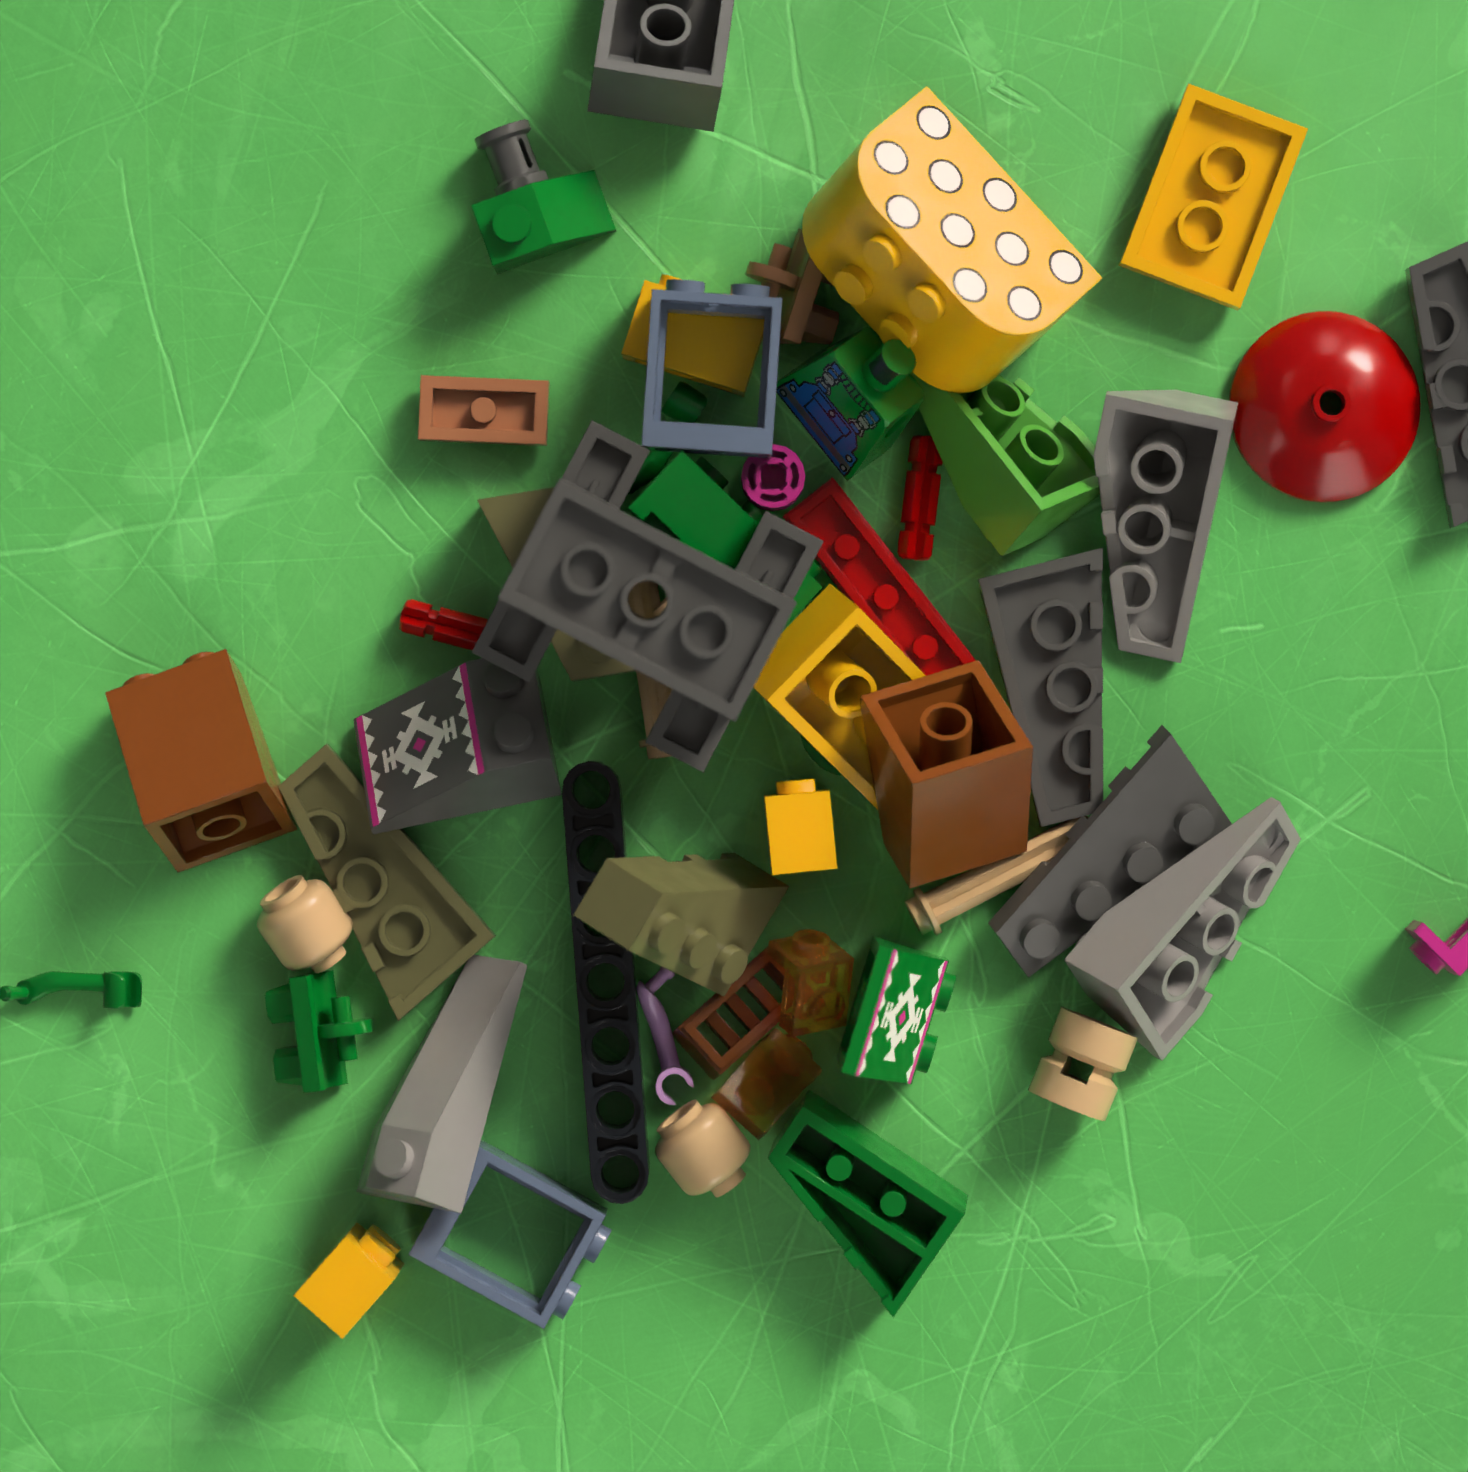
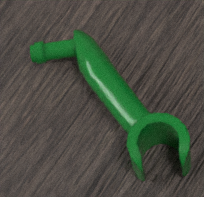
[622,382,707,504]
[0,971,142,1009]

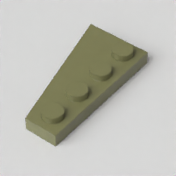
[278,744,496,1021]

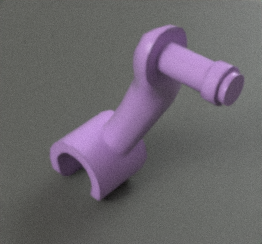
[636,966,694,1105]

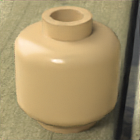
[257,875,353,973]
[655,1100,750,1198]

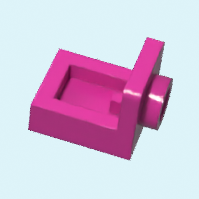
[1405,918,1468,976]

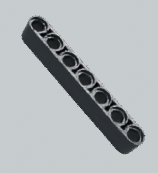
[562,761,650,1204]

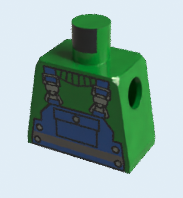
[776,327,925,481]

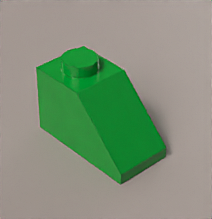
[471,170,616,274]

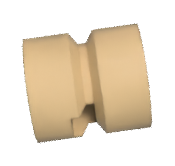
[1028,1007,1138,1121]

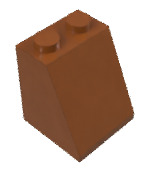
[105,649,297,873]
[860,660,1033,889]

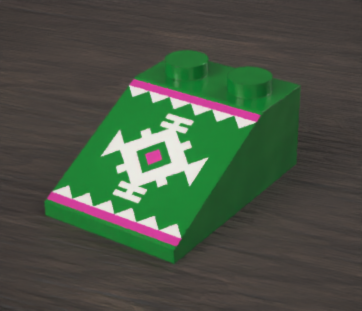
[836,936,956,1084]

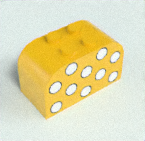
[802,87,1102,393]

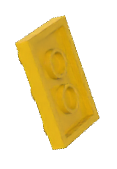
[1118,84,1308,311]

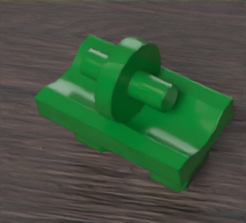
[265,970,373,1093]

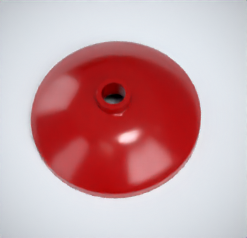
[1229,311,1421,502]

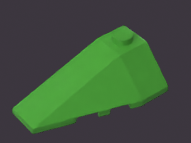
[910,372,1100,556]

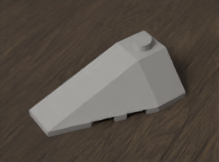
[1093,389,1238,663]
[1064,797,1301,1061]
[356,955,527,1213]

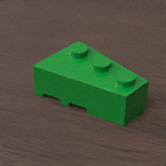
[628,451,823,630]
[767,1090,968,1317]

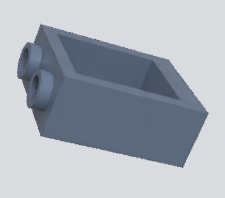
[642,279,782,459]
[408,1140,612,1329]

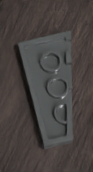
[1405,241,1468,528]
[977,548,1103,827]
[988,725,1232,977]

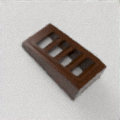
[672,944,813,1080]

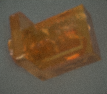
[767,929,854,1037]
[711,1028,822,1140]

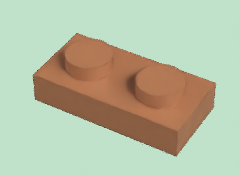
[418,375,550,446]

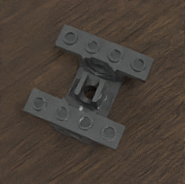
[472,420,824,772]

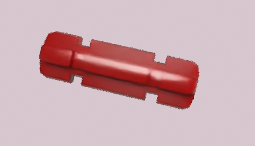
[897,435,943,561]
[399,599,489,650]

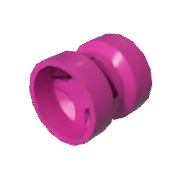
[741,444,805,512]

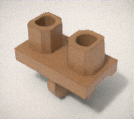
[745,229,839,345]

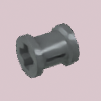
[474,119,549,196]

